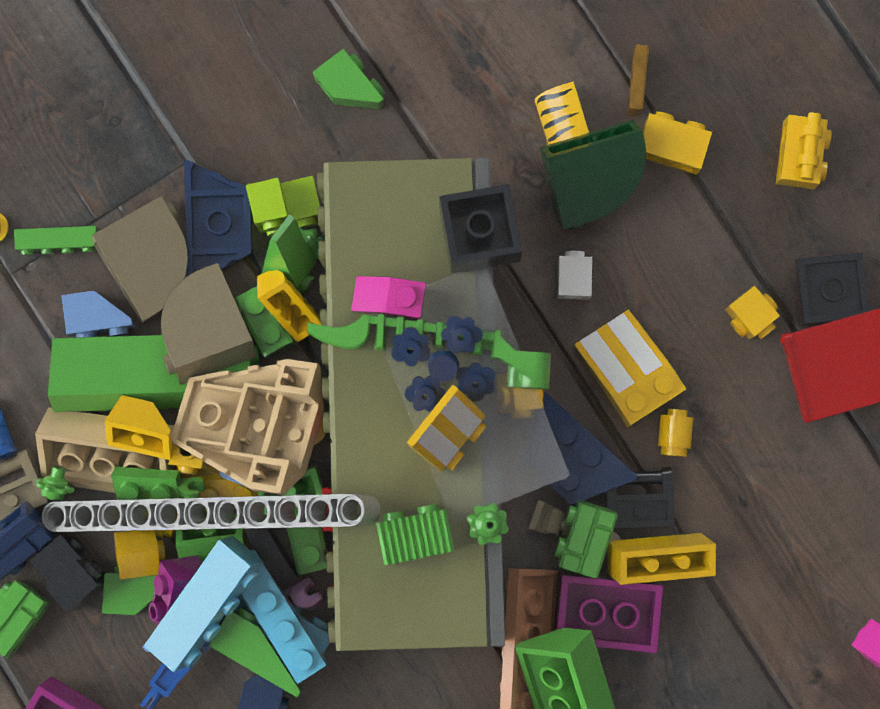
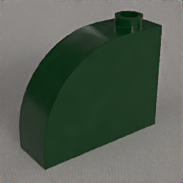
[540,120,646,230]

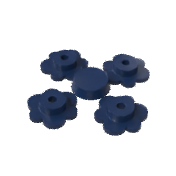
[391,316,495,412]

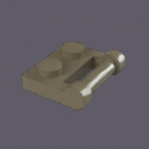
[0,448,50,521]

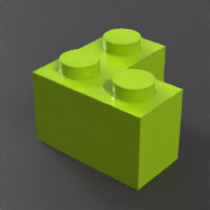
[246,176,321,236]

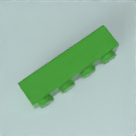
[14,226,100,255]

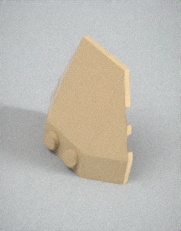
[171,359,324,496]

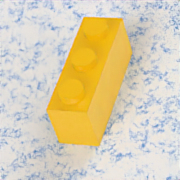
[607,533,716,585]

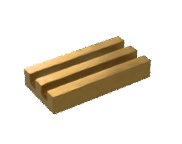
[627,44,649,116]

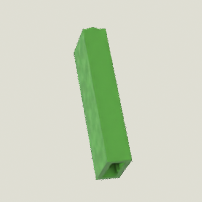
[48,333,260,412]

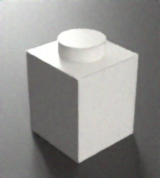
[557,251,592,300]

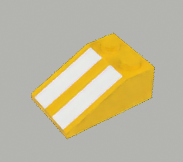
[574,309,686,427]
[407,385,487,472]

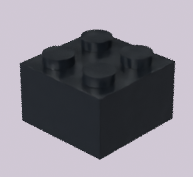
[439,184,522,274]

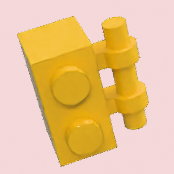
[775,113,832,190]

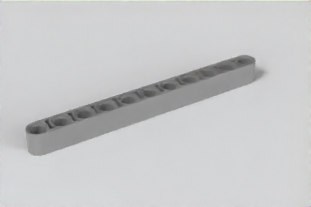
[42,494,381,532]

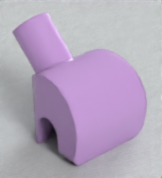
[284,577,325,611]

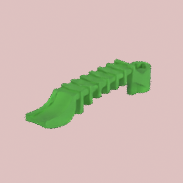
[307,314,551,390]

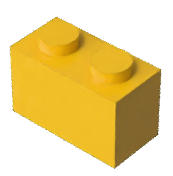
[643,112,712,175]

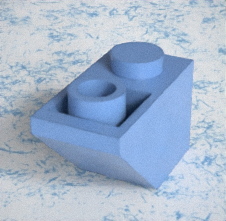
[61,291,137,338]

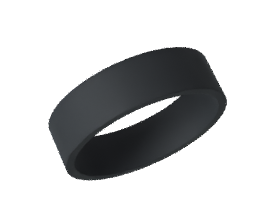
[245,528,301,591]

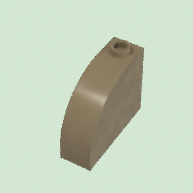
[91,196,188,324]
[161,263,255,385]

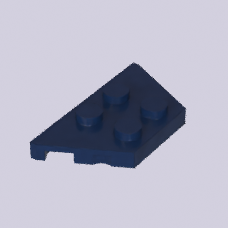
[184,160,253,277]
[523,392,639,506]

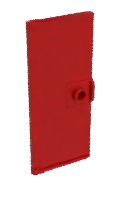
[780,308,880,423]

